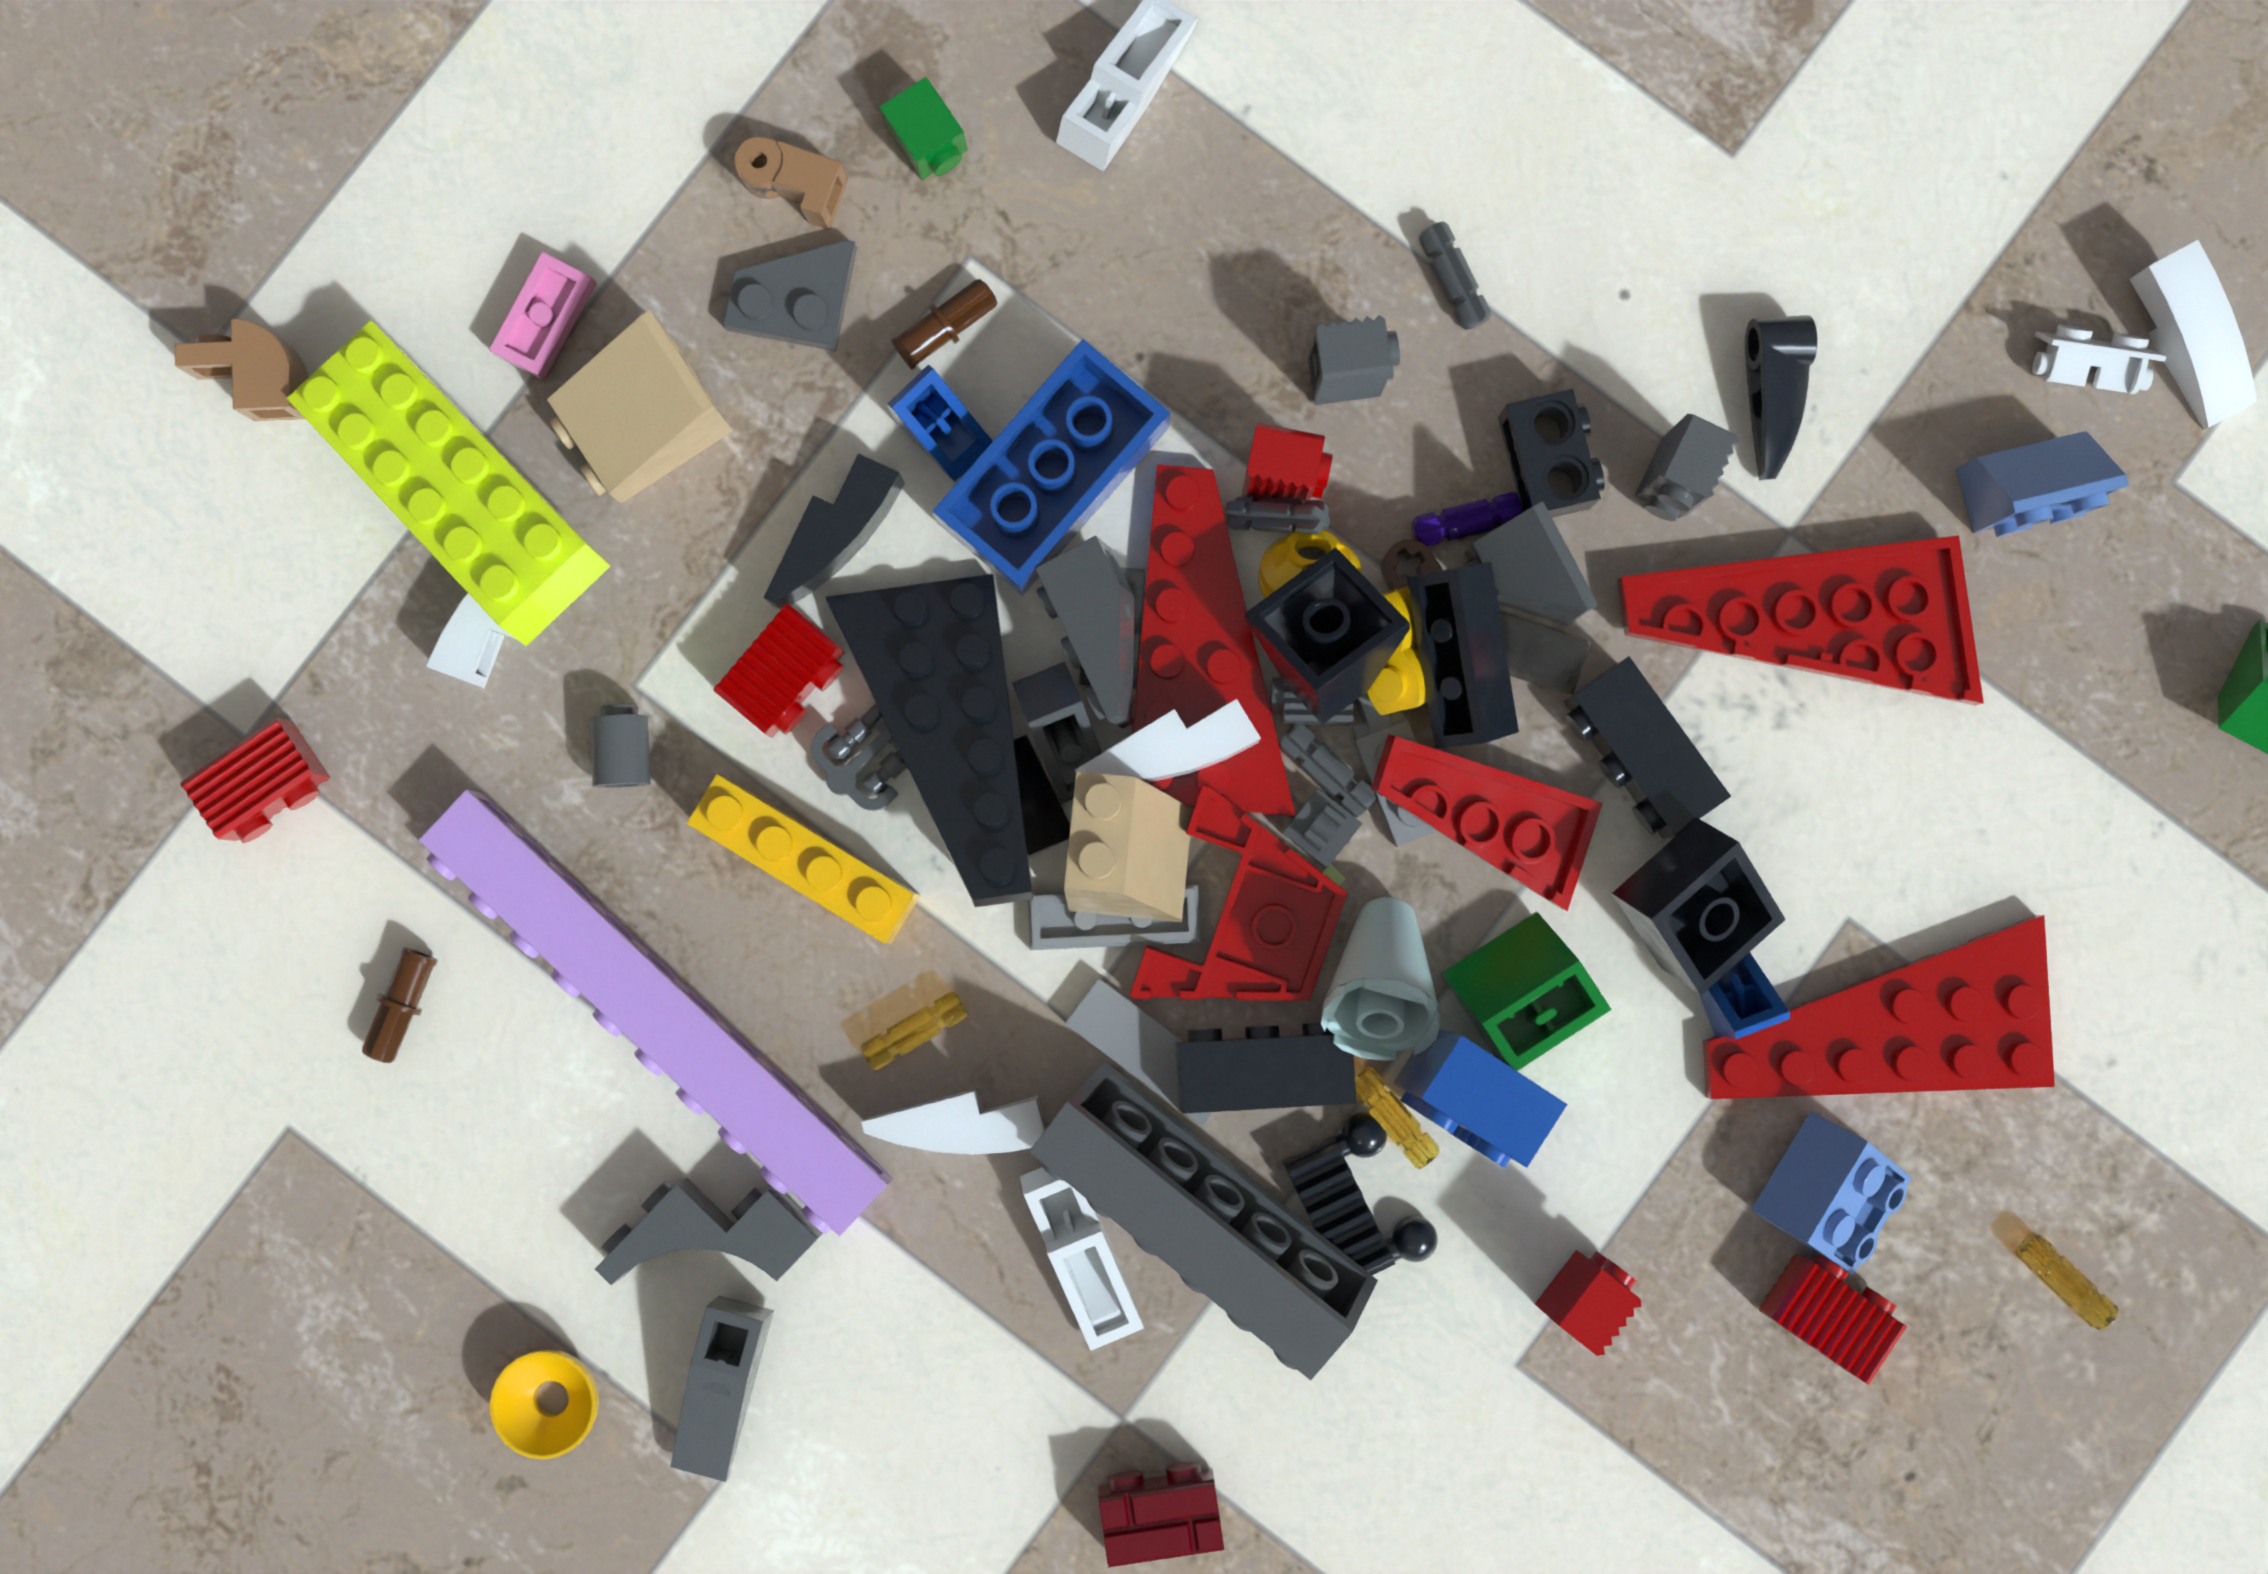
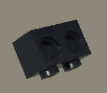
[1498,389,1605,518]

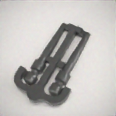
[811,703,907,811]

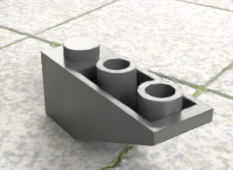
[1035,535,1134,729]
[670,1295,774,1482]

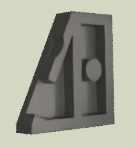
[723,240,857,351]

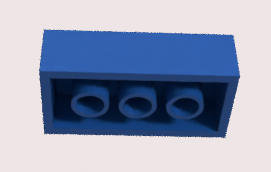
[932,339,1170,596]
[1393,1028,1568,1169]

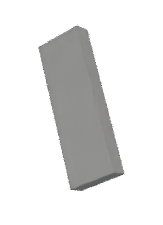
[1028,885,1201,950]
[1064,978,1213,1126]

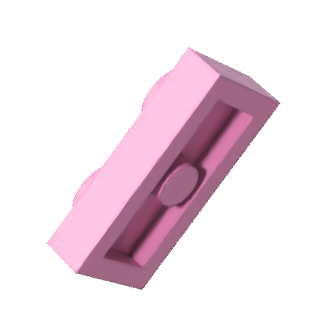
[489,252,597,381]

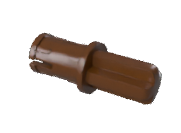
[890,279,998,370]
[362,947,438,1063]

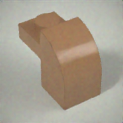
[175,319,308,421]

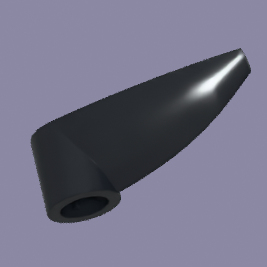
[1745,315,1818,481]

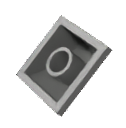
[1463,501,1598,626]

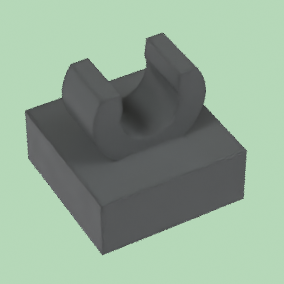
[1281,789,1362,869]

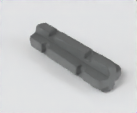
[1419,221,1491,330]
[1225,497,1330,535]
[1279,724,1377,818]

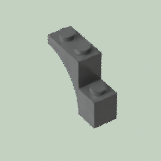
[595,1178,823,1285]

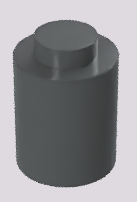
[590,704,651,788]

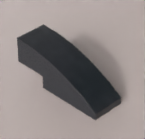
[763,453,905,610]

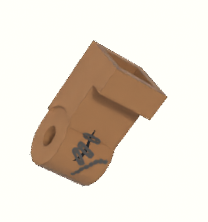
[734,136,848,230]

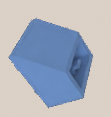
[1956,431,2129,538]
[1751,1111,1912,1275]

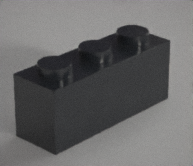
[1407,562,1519,749]
[1563,656,1731,839]
[1176,1022,1357,1114]

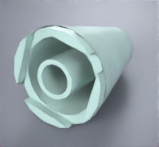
[1321,897,1440,1061]

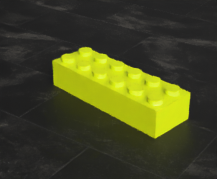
[287,320,610,646]

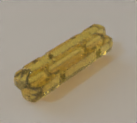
[860,992,968,1070]
[1355,1067,1440,1169]
[2015,1233,2119,1330]

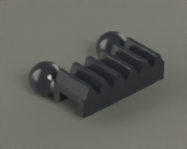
[1282,1112,1438,1275]

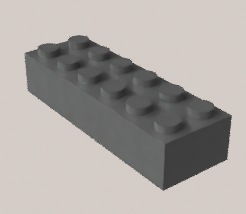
[1029,1061,1378,1381]

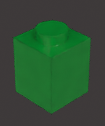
[879,76,968,180]

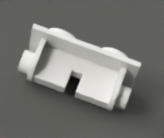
[2032,324,2166,395]

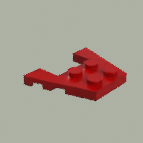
[1129,784,1348,1001]

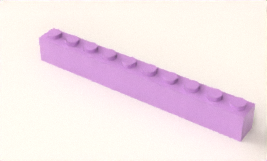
[418,789,893,1237]

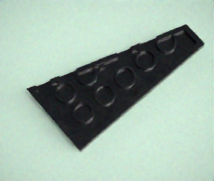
[825,574,1033,907]

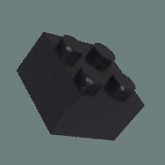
[1612,818,1786,996]

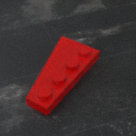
[1371,734,1603,911]

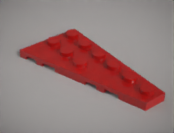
[1132,464,1296,817]
[1617,535,1984,706]
[1703,915,2055,1099]

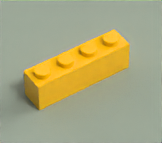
[686,774,921,944]

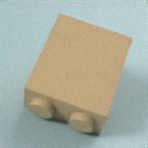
[547,310,733,504]
[1064,771,1193,922]

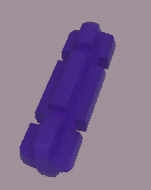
[1411,492,1523,546]

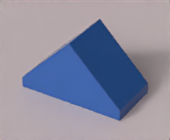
[887,364,993,482]
[1699,952,1790,1039]

